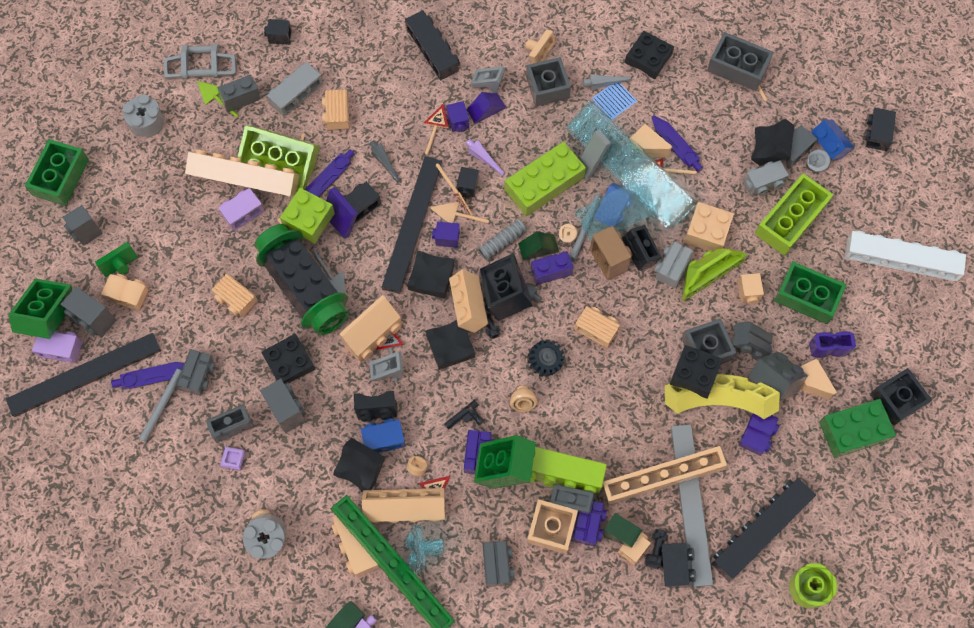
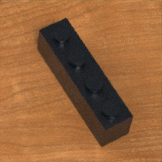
[405,10,460,81]

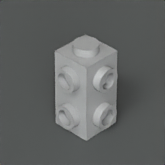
[743,160,789,196]

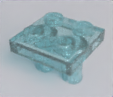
[405,524,444,574]

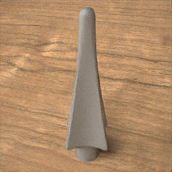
[583,74,631,91]

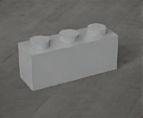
[267,62,323,117]

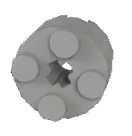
[123,94,165,138]
[243,513,287,559]

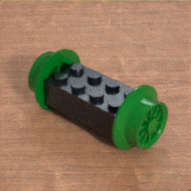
[255,224,350,336]

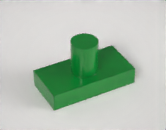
[95,241,138,277]

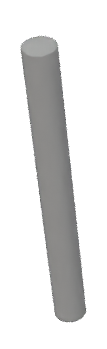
[570,194,601,261]
[139,369,182,442]

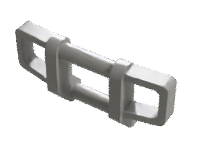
[164,43,237,79]

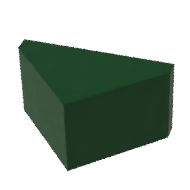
[518,231,559,261]
[603,513,643,548]

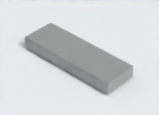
[579,129,611,179]

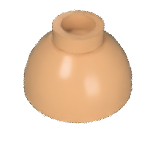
[510,385,537,412]

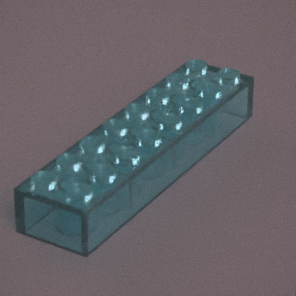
[565,101,698,229]

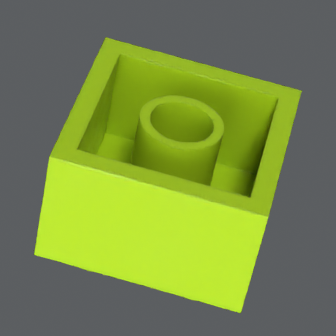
[280,188,335,244]

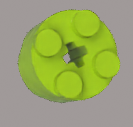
[789,563,837,609]

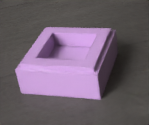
[220,447,246,471]

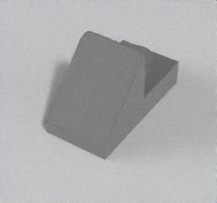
[470,66,505,93]
[369,351,403,382]

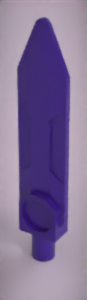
[652,116,703,172]
[305,149,355,197]
[111,362,185,390]

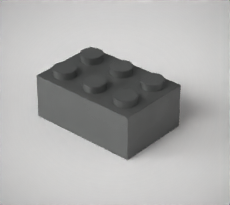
[707,32,774,91]

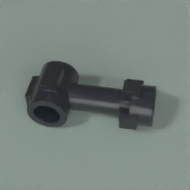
[484,303,501,339]
[645,529,668,569]

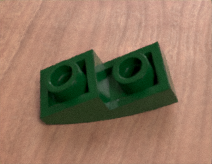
[326,601,366,628]

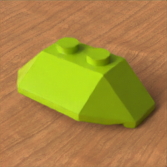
[682,248,747,301]

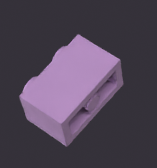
[218,188,265,231]
[32,330,82,363]

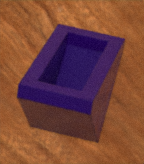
[466,92,506,124]

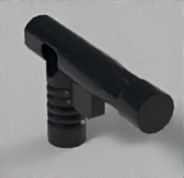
[444,400,485,430]

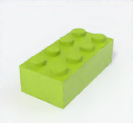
[504,141,586,217]
[755,173,833,256]
[530,447,607,496]

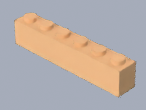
[185,149,300,196]
[603,446,727,505]

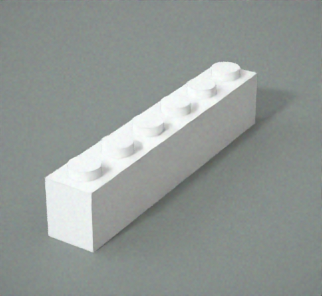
[845,231,966,282]

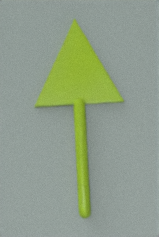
[197,81,239,118]

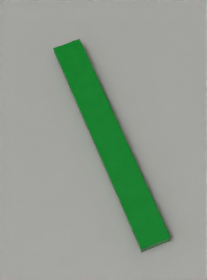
[330,495,455,628]

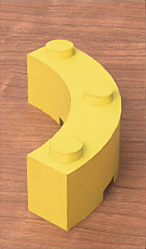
[665,374,780,419]

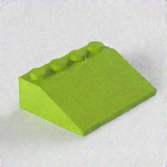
[238,125,320,197]

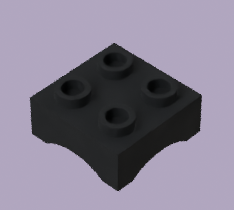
[625,31,674,79]
[751,119,794,166]
[407,251,455,299]
[426,320,475,370]
[261,333,316,384]
[670,345,723,399]
[354,391,397,422]
[333,438,386,492]

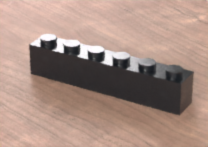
[711,478,816,582]

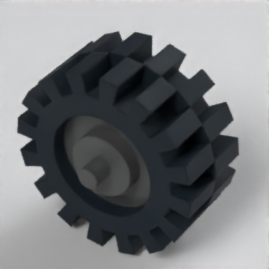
[527,339,565,377]

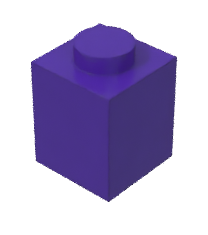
[446,101,469,132]
[432,221,460,248]

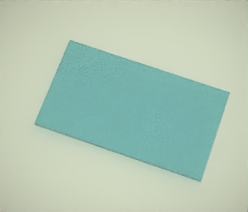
[575,180,653,241]

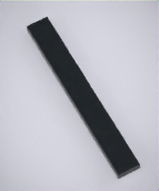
[381,156,442,294]
[6,333,161,417]

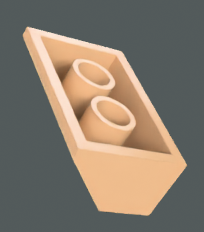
[339,295,402,362]

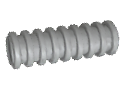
[478,219,527,260]

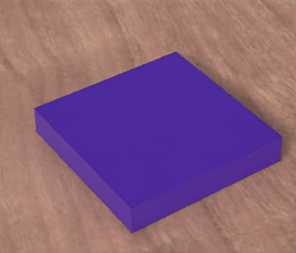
[326,187,358,239]

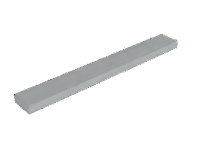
[671,425,713,587]

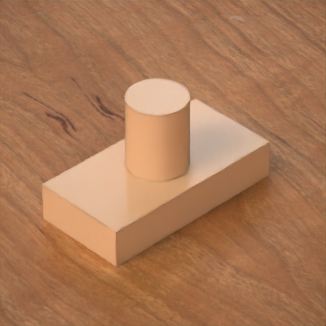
[526,29,556,64]

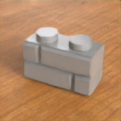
[654,242,694,288]

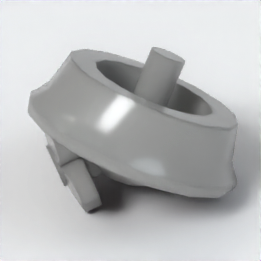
[807,149,830,172]

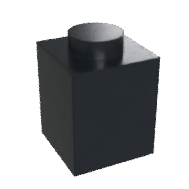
[264,19,292,45]
[456,167,479,198]

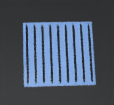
[592,83,637,119]

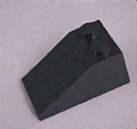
[480,253,532,321]

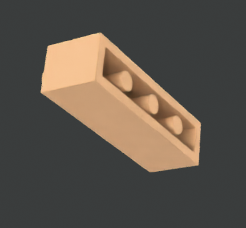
[362,488,445,523]

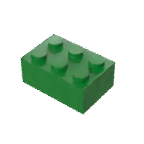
[25,139,89,206]
[774,261,847,324]
[8,278,72,339]
[819,399,896,458]
[474,435,536,489]

